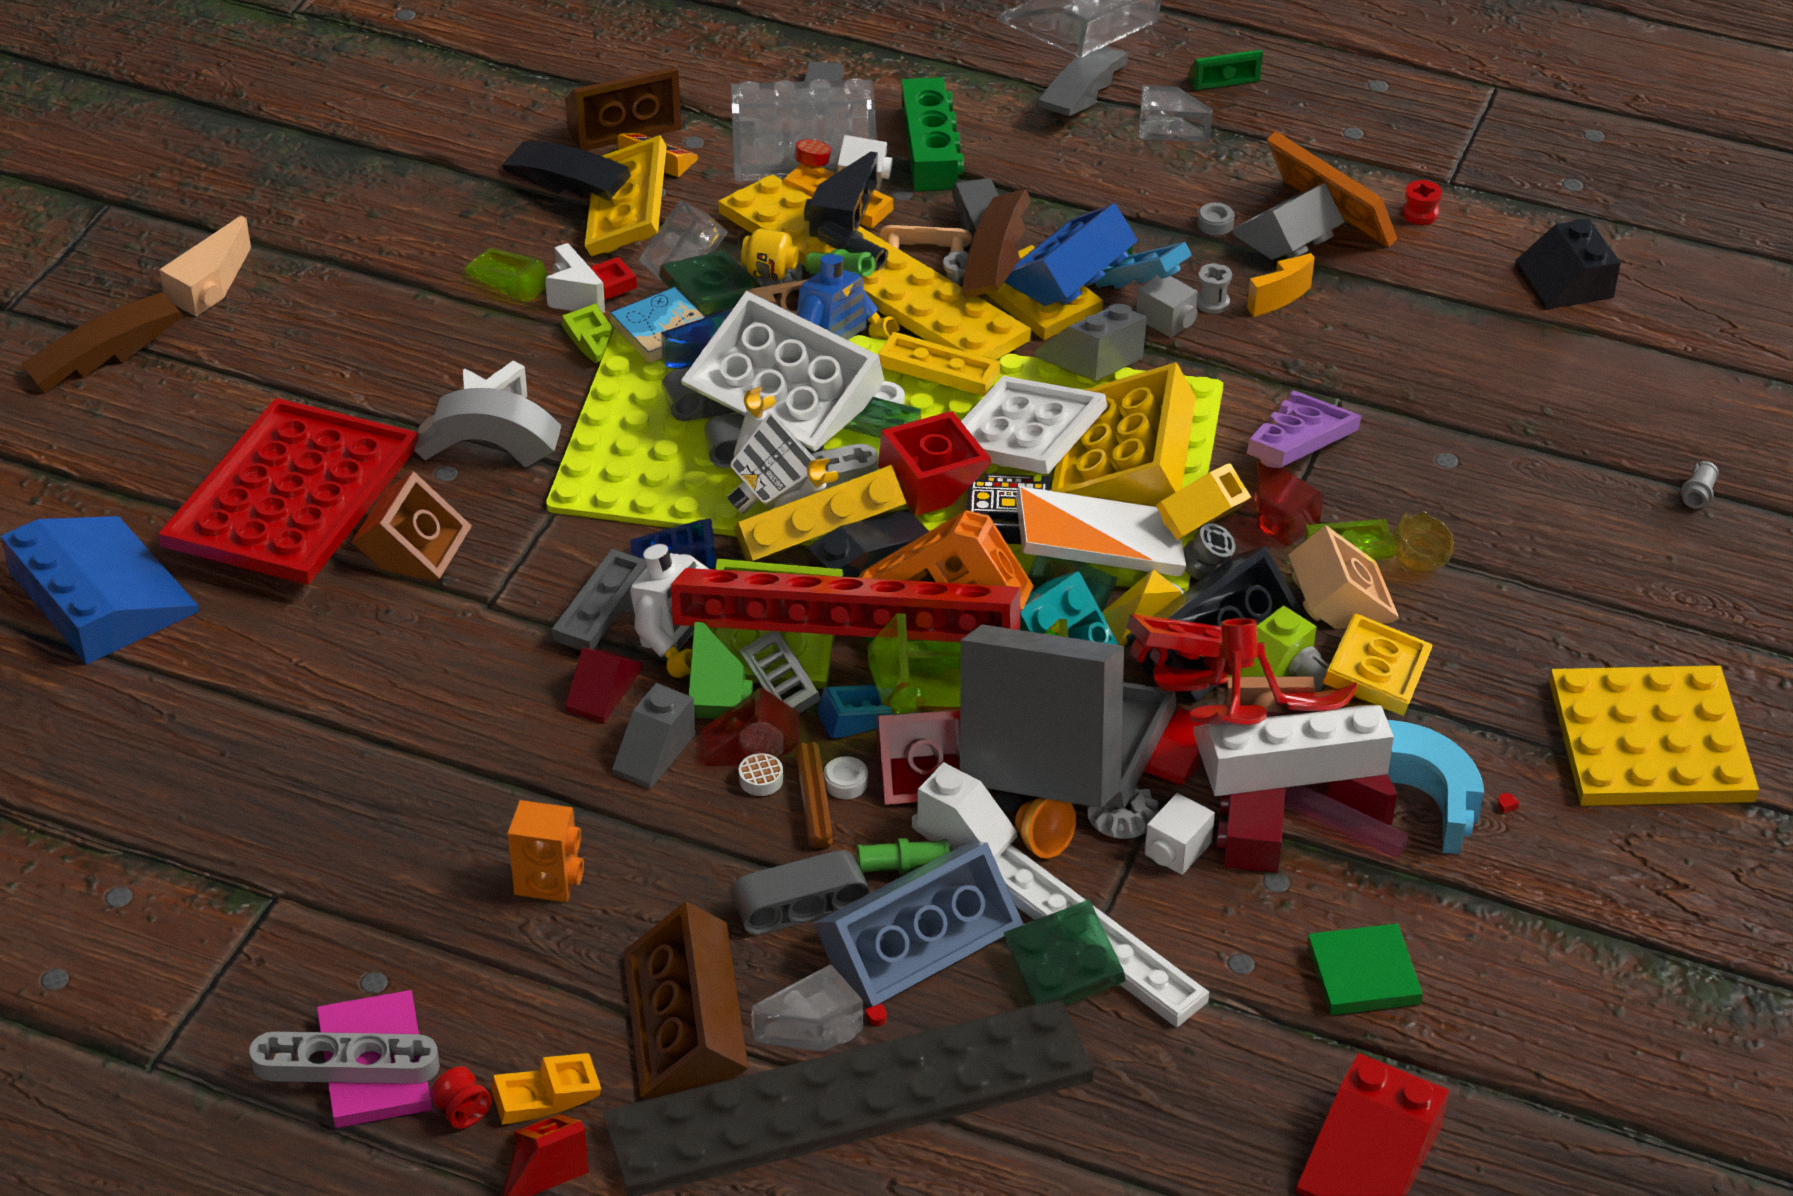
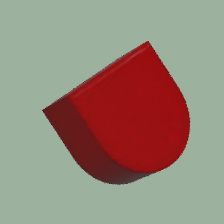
[1497,793,1520,814]
[865,1003,887,1026]

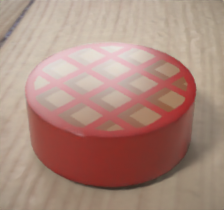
[794,139,831,167]

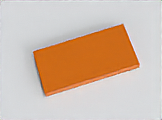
[1267,131,1398,247]

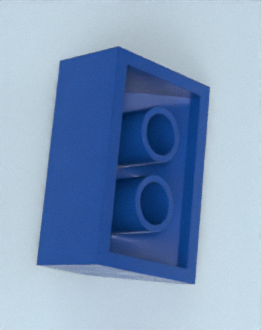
[1004,203,1138,306]

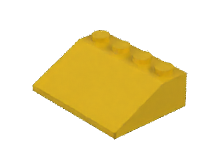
[1051,362,1196,507]

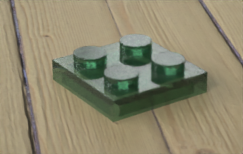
[659,250,762,315]
[1004,899,1126,1015]

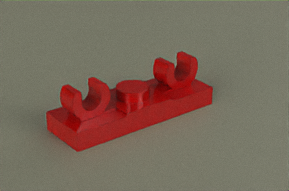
[1126,614,1255,675]

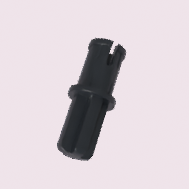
[818,220,888,271]

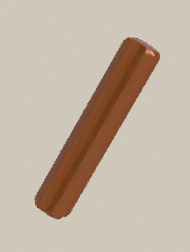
[796,741,833,849]

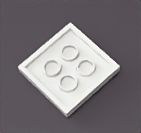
[961,376,1107,474]

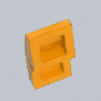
[1247,253,1315,317]
[490,1053,601,1125]

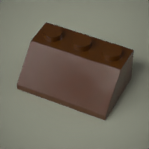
[565,67,681,151]

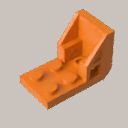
[858,510,1034,611]

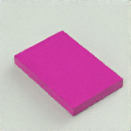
[317,990,432,1128]

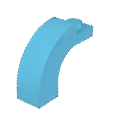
[1387,720,1484,854]

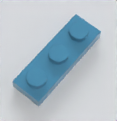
[1095,242,1191,289]

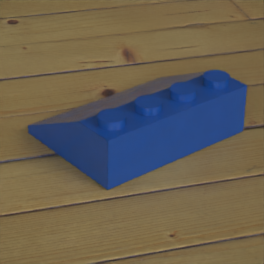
[0,516,199,665]

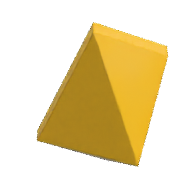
[1102,569,1182,646]

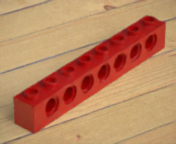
[671,568,1020,643]

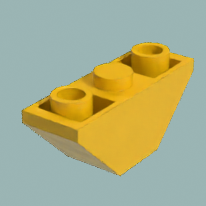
[1155,463,1251,540]

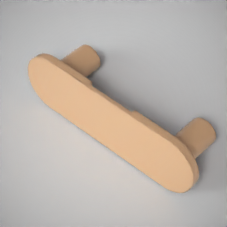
[880,225,972,253]

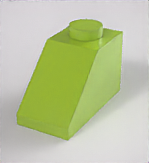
[1225,606,1317,685]

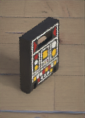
[967,474,1050,544]

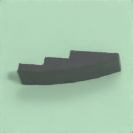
[1037,44,1129,116]

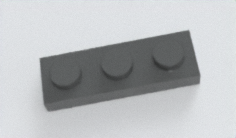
[552,549,647,650]

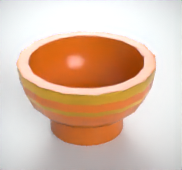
[1015,797,1076,859]

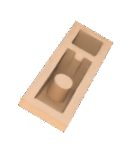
[159,216,251,317]

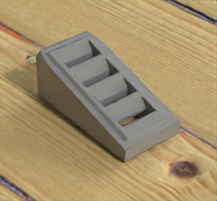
[739,631,821,723]

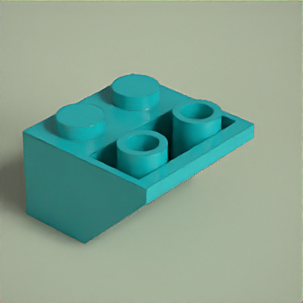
[1019,571,1119,645]

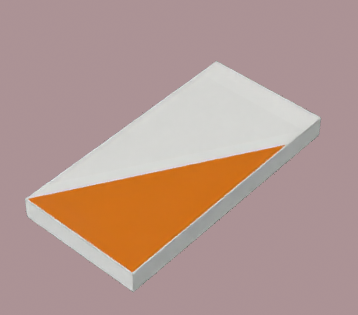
[1016,486,1186,577]

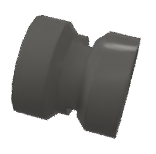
[1183,523,1236,580]

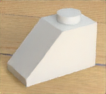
[917,762,1017,861]

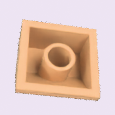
[1288,525,1399,629]

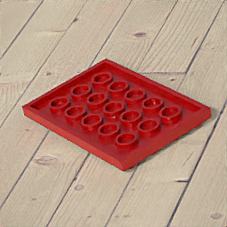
[158,398,419,585]

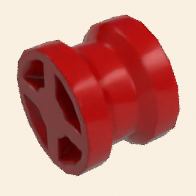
[1403,180,1442,225]
[430,1066,492,1129]

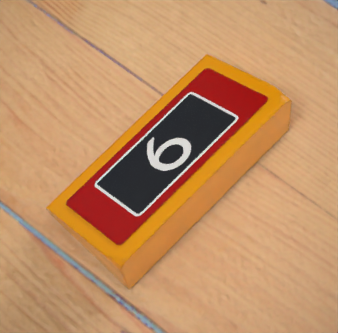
[618,133,698,177]

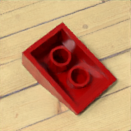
[1296,1053,1449,1196]

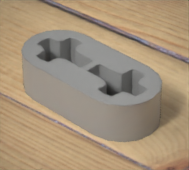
[811,444,878,490]

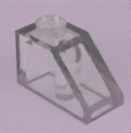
[1139,85,1212,143]
[639,199,728,281]
[752,964,863,1052]

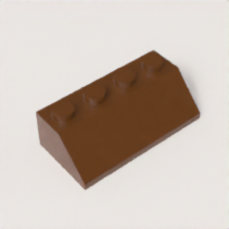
[623,901,748,1101]

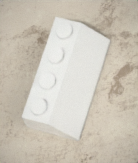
[1193,705,1394,796]

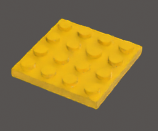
[1549,666,1759,806]

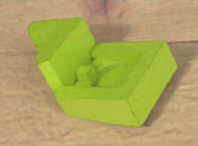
[561,303,614,363]

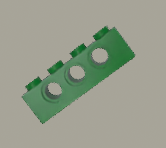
[901,77,964,192]

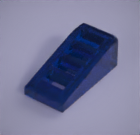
[630,519,715,568]

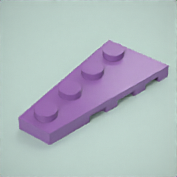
[1247,390,1361,468]

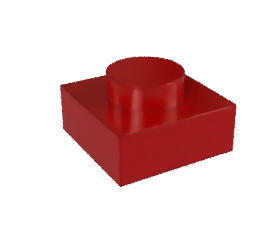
[590,257,637,300]

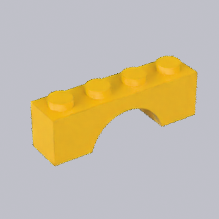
[733,465,906,562]

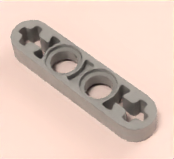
[249,1032,440,1084]

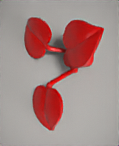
[1154,618,1357,725]

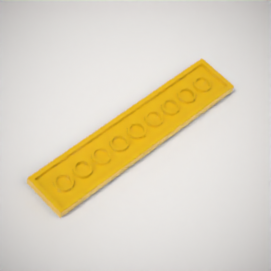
[718,174,1031,360]

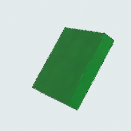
[1307,923,1423,1015]

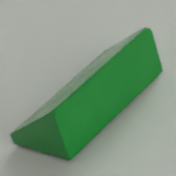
[1188,49,1263,91]

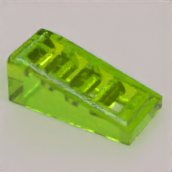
[466,248,547,302]

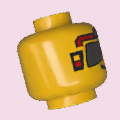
[741,228,799,281]

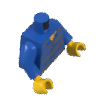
[797,254,900,340]

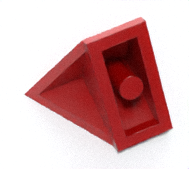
[501,1114,589,1196]

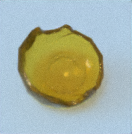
[1392,511,1455,572]

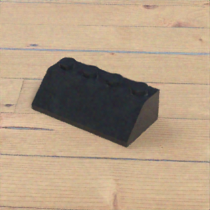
[1125,546,1306,703]

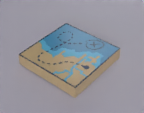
[609,286,715,363]

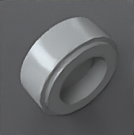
[1197,203,1235,235]

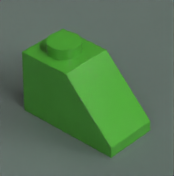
[689,622,753,720]

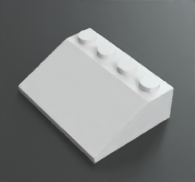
[681,291,884,451]

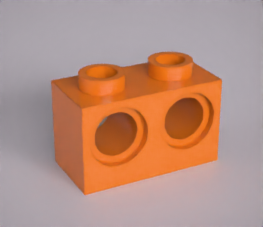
[507,800,584,902]

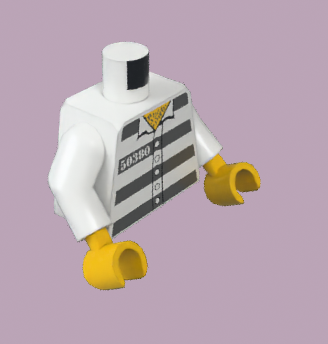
[727,386,839,514]
[630,544,709,678]

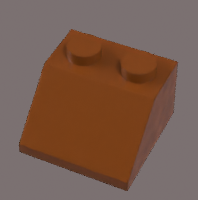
[352,471,472,582]

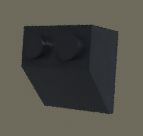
[1515,218,1621,310]

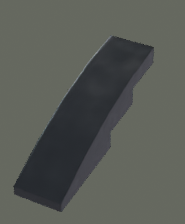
[502,141,631,201]

